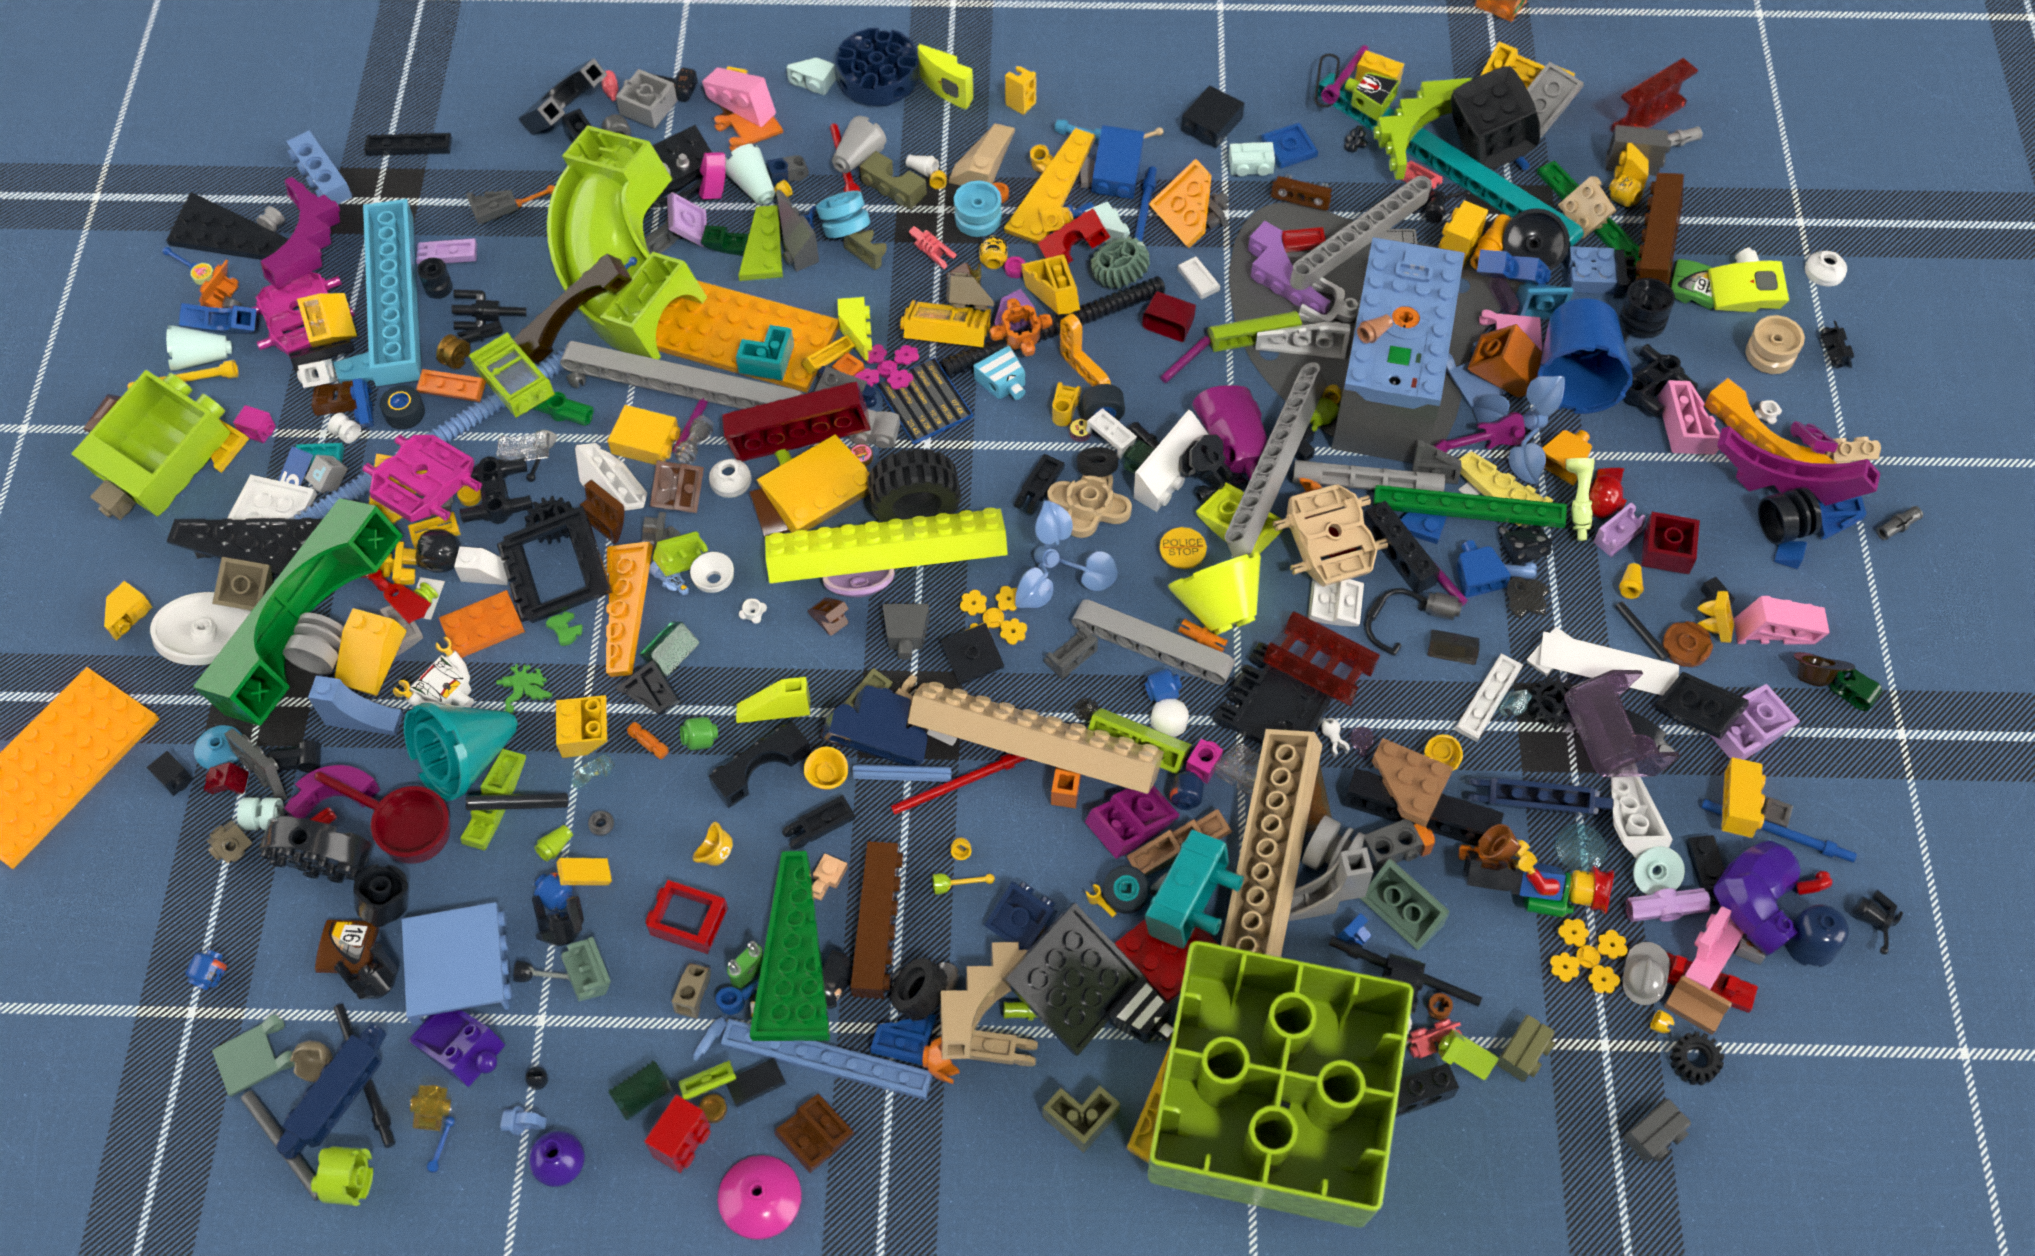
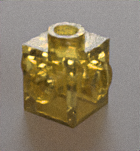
[409,1085,451,1131]

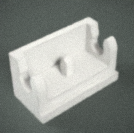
[1086,408,1137,459]

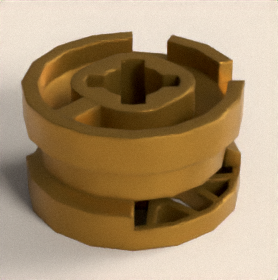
[436,334,470,370]

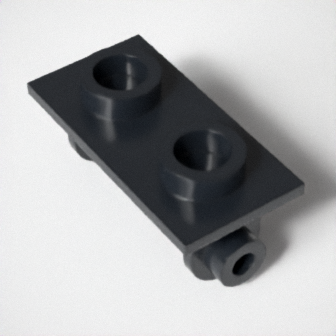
[1820,320,1855,368]

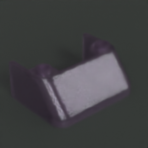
[1564,670,1680,777]

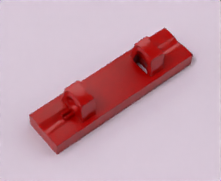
[1666,952,1758,1013]

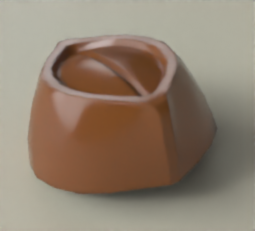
[1478,824,1521,861]

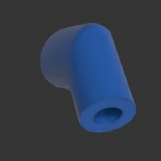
[1065,202,1094,219]

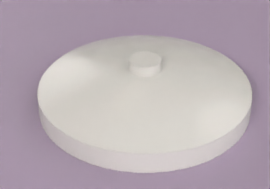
[150,592,251,665]

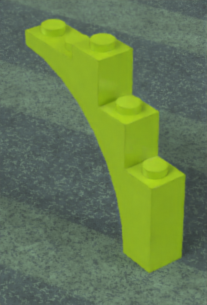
[1373,78,1472,180]

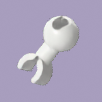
[1321,718,1350,758]

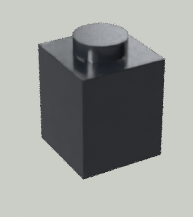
[146,751,194,796]

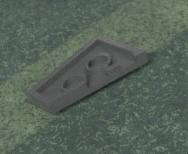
[224,728,287,801]

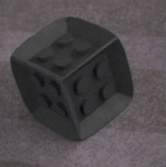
[1451,66,1540,170]

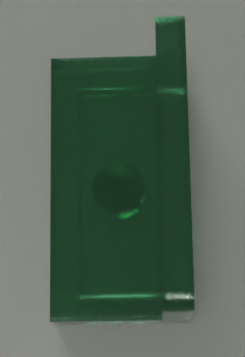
[639,621,699,675]

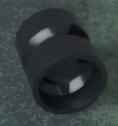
[417,257,453,299]

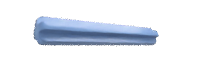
[852,764,952,782]

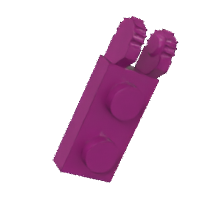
[1790,421,1838,454]

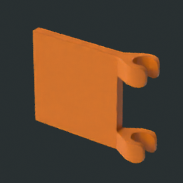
[714,113,783,152]

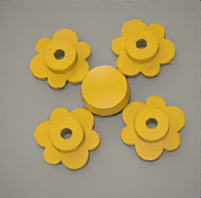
[960,586,1027,645]
[1550,919,1627,994]

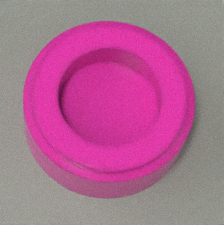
[1004,256,1026,278]

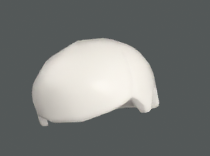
[1151,698,1189,737]

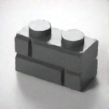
[1624,1099,1691,1163]

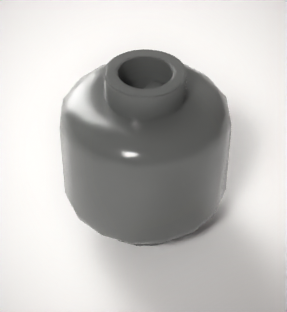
[601,114,631,136]

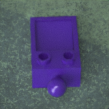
[408,1010,506,1087]

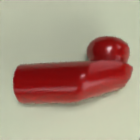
[1796,871,1833,895]

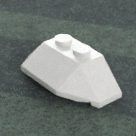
[575,443,647,511]

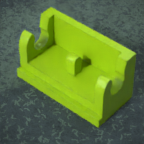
[652,531,708,576]

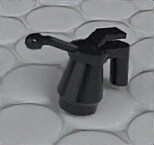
[1412,190,1471,223]
[1852,889,1904,955]

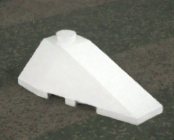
[1610,767,1673,859]

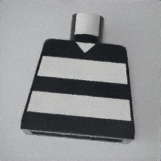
[1109,977,1174,1043]

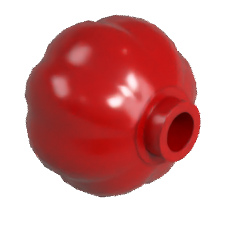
[1589,475,1627,518]

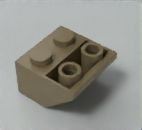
[946,272,994,310]

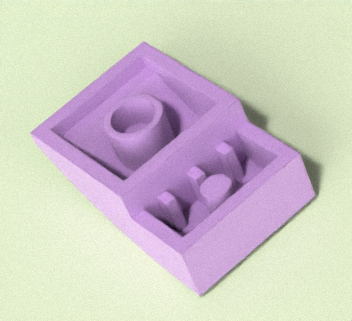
[1710,684,1800,760]

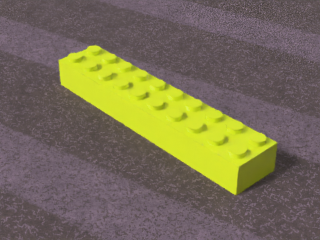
[765,508,1008,583]

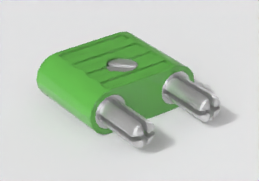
[727,941,764,989]

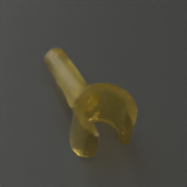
[968,263,982,286]

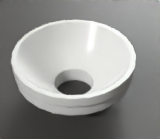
[1805,251,1847,286]
[709,459,752,498]
[690,552,734,593]

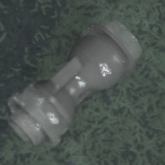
[674,415,714,464]

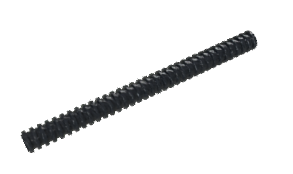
[941,276,1165,378]

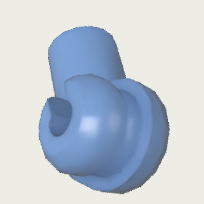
[1504,562,1537,579]

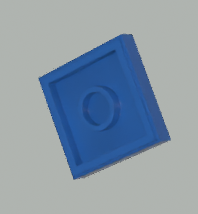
[1261,123,1318,169]

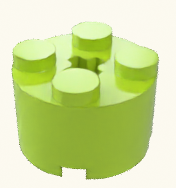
[311,1146,373,1206]

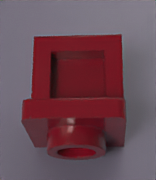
[204,762,249,795]

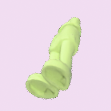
[1566,458,1595,541]

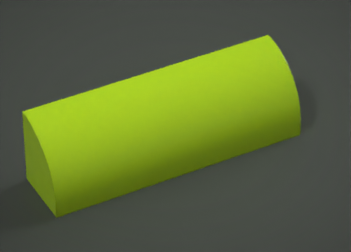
[1207,311,1302,352]
[1088,708,1192,774]

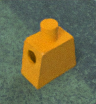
[1543,430,1592,486]

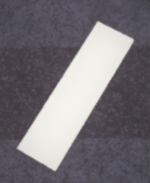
[1540,631,1679,696]

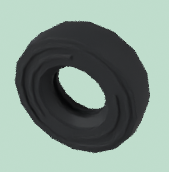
[1077,447,1118,477]

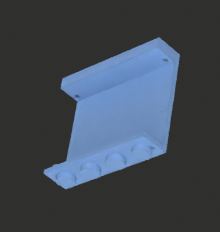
[402,902,512,1026]

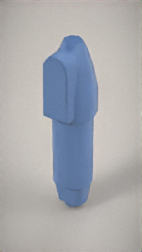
[693,1017,728,1061]

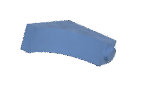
[308,676,403,736]

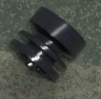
[1619,278,1675,338]
[1758,487,1822,545]

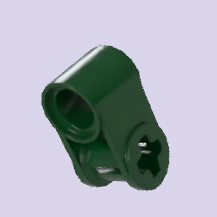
[1829,669,1882,711]

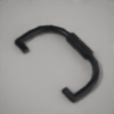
[1365,588,1428,656]

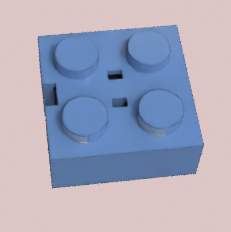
[1566,247,1618,294]

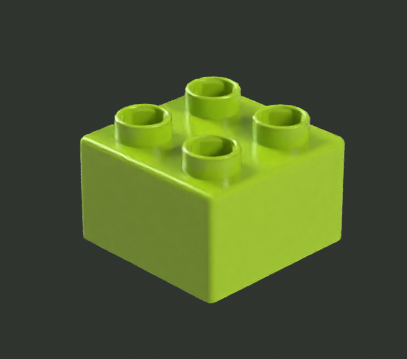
[1147,941,1413,1228]

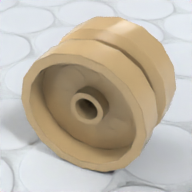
[1745,315,1805,374]

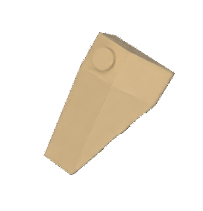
[949,124,1015,186]

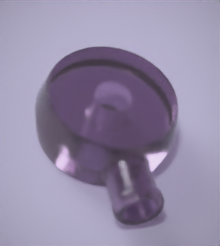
[1350,727,1374,757]

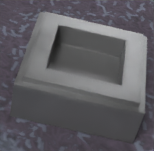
[1762,797,1793,828]

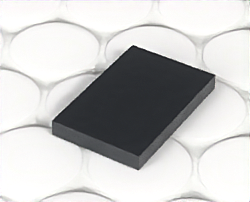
[1655,672,1749,740]

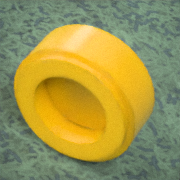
[457,485,481,506]

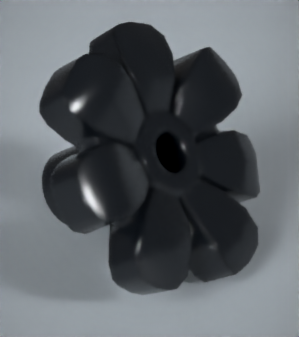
[1344,125,1368,153]

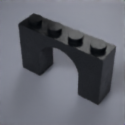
[518,58,607,135]

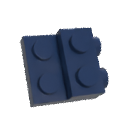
[984,881,1059,950]

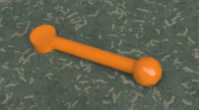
[515,185,555,207]

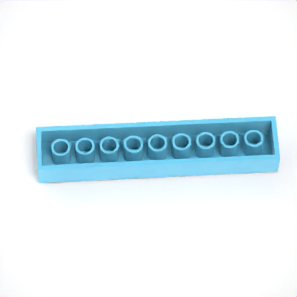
[363,199,421,386]

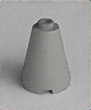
[832,116,886,173]

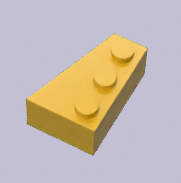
[1021,254,1080,315]

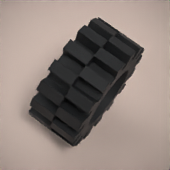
[1670,1032,1725,1085]

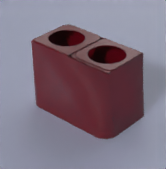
[1142,291,1196,342]

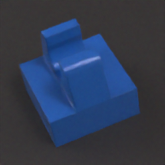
[1337,913,1371,945]

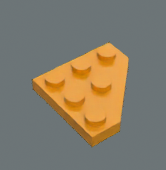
[1149,159,1212,248]

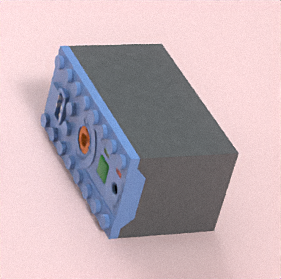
[1332,237,1465,463]

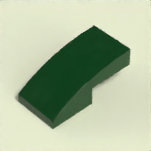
[701,225,749,256]

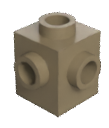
[206,821,252,864]

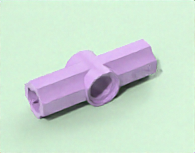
[1626,888,1710,922]

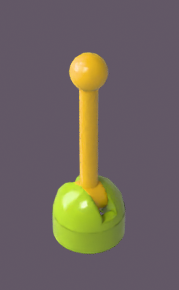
[932,873,995,895]

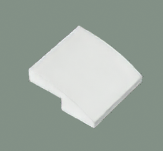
[1308,578,1364,626]

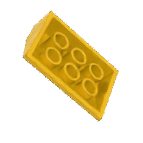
[757,435,870,533]

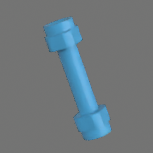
[1055,119,1101,144]

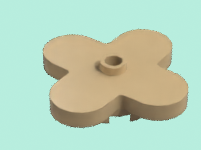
[1047,475,1132,538]

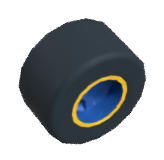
[1083,384,1125,421]
[379,385,425,430]

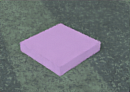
[667,192,707,247]

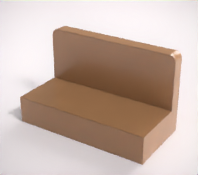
[1664,975,1732,1035]

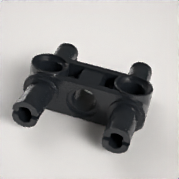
[1623,344,1698,417]
[460,456,533,524]

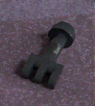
[1196,472,1249,504]

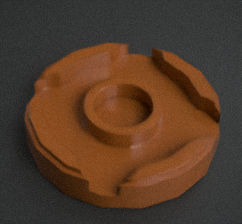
[1662,621,1713,667]

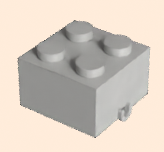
[616,69,677,128]

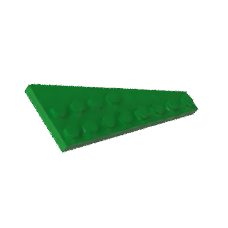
[749,851,830,1041]

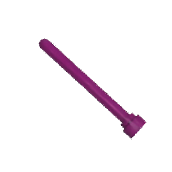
[1321,45,1368,104]

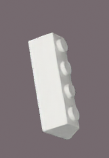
[1134,410,1209,512]

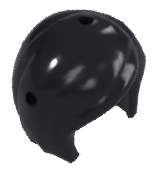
[415,529,461,573]

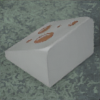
[1734,933,1766,965]

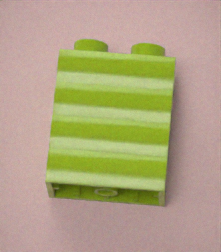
[71,370,230,517]

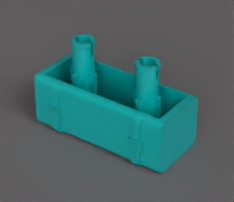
[1145,830,1244,949]

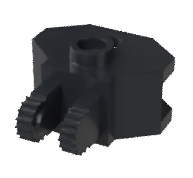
[1180,434,1233,490]

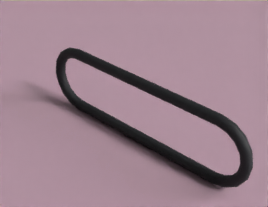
[1314,53,1340,108]

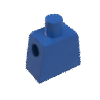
[1456,540,1511,598]

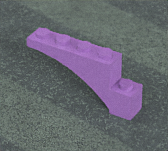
[1248,221,1331,315]

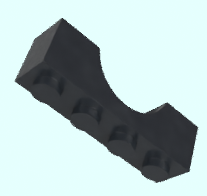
[709,721,811,808]

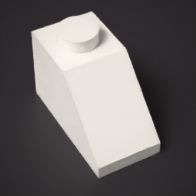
[454,547,508,585]

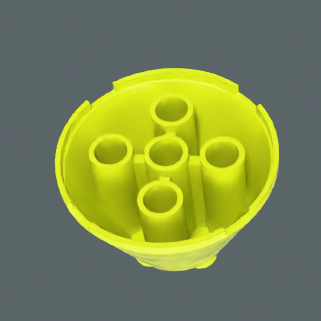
[1168,551,1261,635]

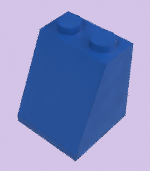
[1092,125,1144,199]

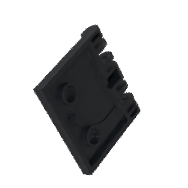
[1212,642,1342,745]

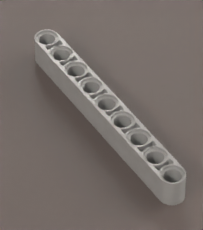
[1290,176,1432,290]

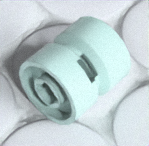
[237,798,284,830]

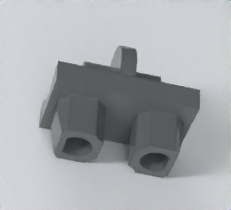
[1206,192,1229,230]
[641,512,681,554]

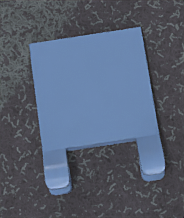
[1446,341,1508,409]

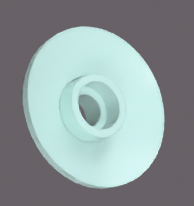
[1633,846,1685,895]

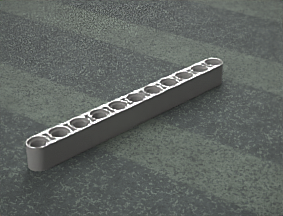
[560,341,803,409]
[1225,362,1326,558]

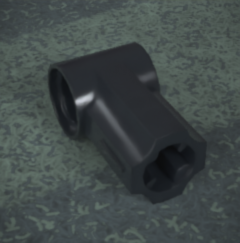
[268,740,321,773]

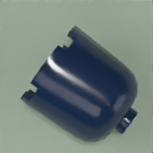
[1786,904,1849,967]

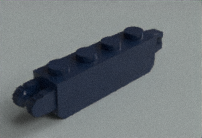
[1468,778,1613,816]
[276,1023,387,1160]

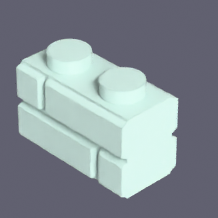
[1229,142,1275,176]

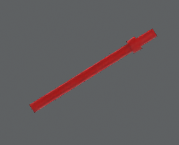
[891,753,1028,815]

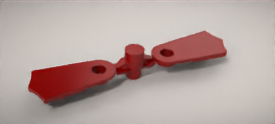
[359,569,431,624]

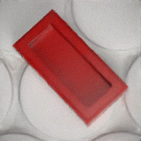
[1281,227,1326,253]

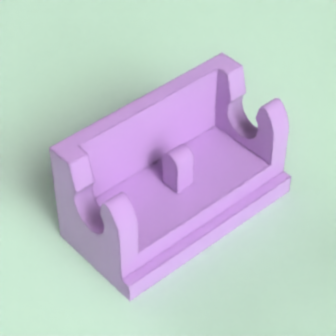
[1594,503,1645,557]

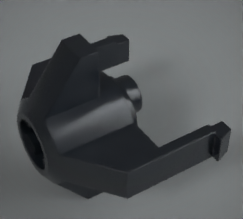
[532,895,584,946]
[334,943,399,999]

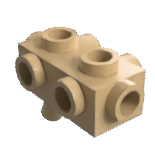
[1825,437,1881,463]

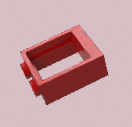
[646,880,728,954]

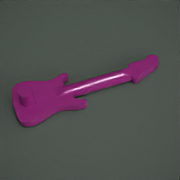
[1433,412,1525,453]

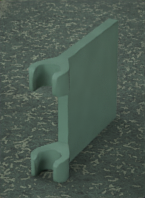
[212,1015,295,1097]

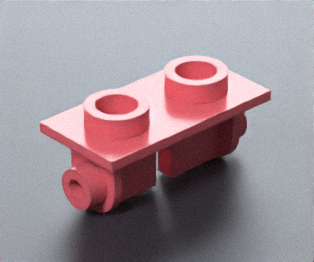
[1406,1018,1462,1059]

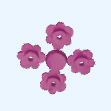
[855,344,919,389]

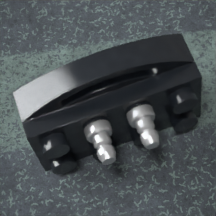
[649,125,712,208]

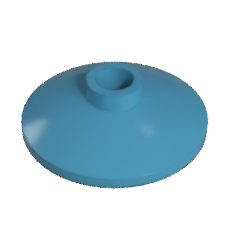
[194,725,242,770]

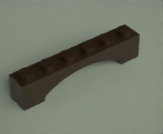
[513,253,632,364]

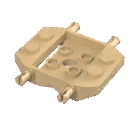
[1273,484,1388,587]

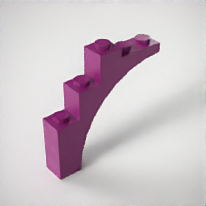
[260,177,340,289]
[1717,426,1881,506]

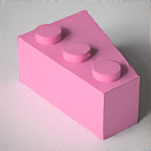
[702,67,776,127]
[1657,380,1720,455]
[1733,596,1829,644]

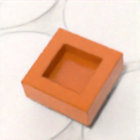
[832,352,865,377]
[1414,824,1435,857]

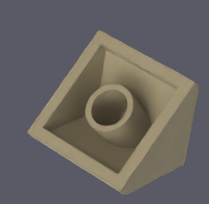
[212,557,273,611]

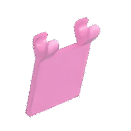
[1479,310,1542,351]

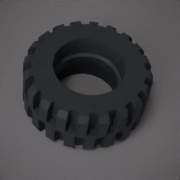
[868,448,961,522]

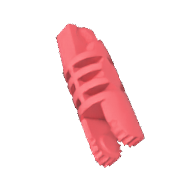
[909,226,957,269]

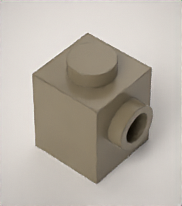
[90,480,136,521]

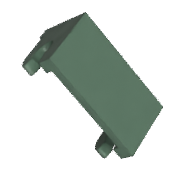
[561,937,611,1002]

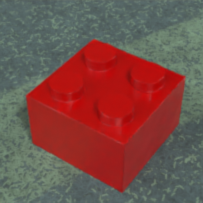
[644,1095,711,1173]

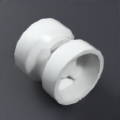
[328,413,361,443]

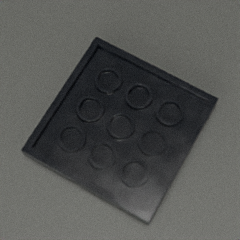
[1002,903,1146,1056]

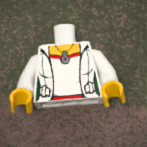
[393,637,474,707]

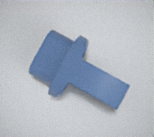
[500,1106,547,1135]

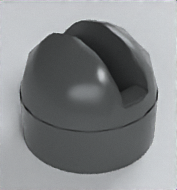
[222,296,242,308]
[566,372,586,389]

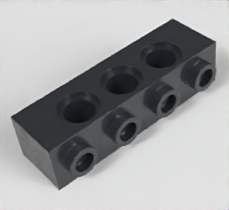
[1364,501,1440,594]
[1395,1063,1459,1118]

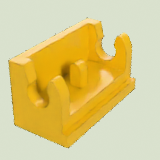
[1005,66,1036,115]

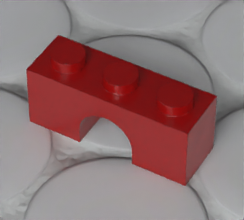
[1038,208,1111,264]

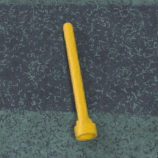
[127,360,238,389]

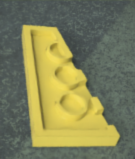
[1459,451,1553,526]

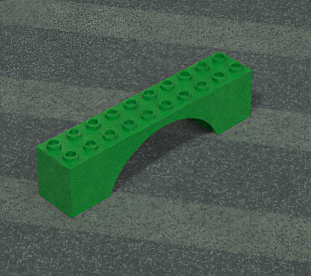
[193,498,403,726]

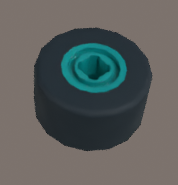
[1103,865,1150,914]

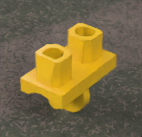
[379,541,417,585]

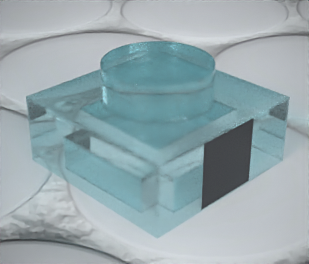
[1498,690,1532,717]

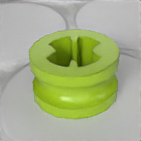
[414,582,438,604]

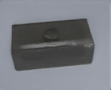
[1428,629,1480,665]

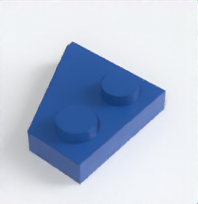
[350,378,374,428]

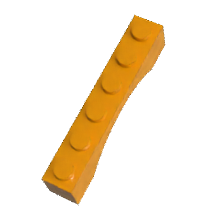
[1704,378,1837,464]

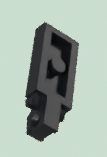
[1686,835,1725,906]

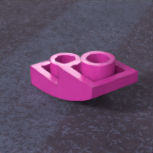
[699,152,726,199]

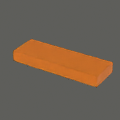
[416,369,486,402]

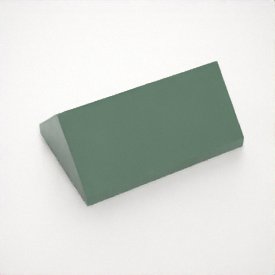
[1360,859,1450,950]

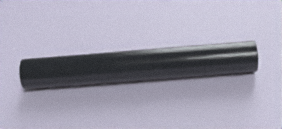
[1615,601,1670,661]

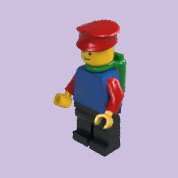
[1463,840,1614,917]

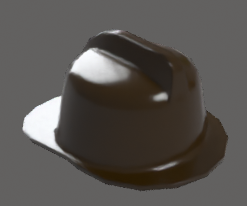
[1793,652,1855,687]

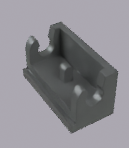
[1044,626,1098,679]

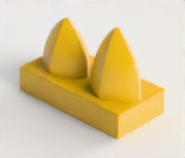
[1697,591,1734,643]

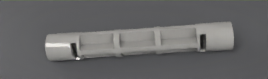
[1292,460,1445,492]

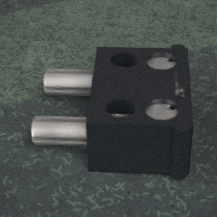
[1499,524,1552,565]

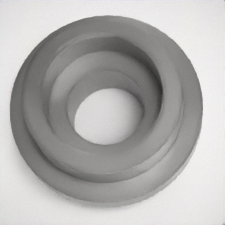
[588,811,614,836]

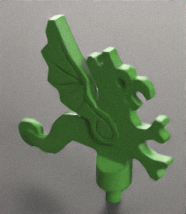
[496,664,552,714]

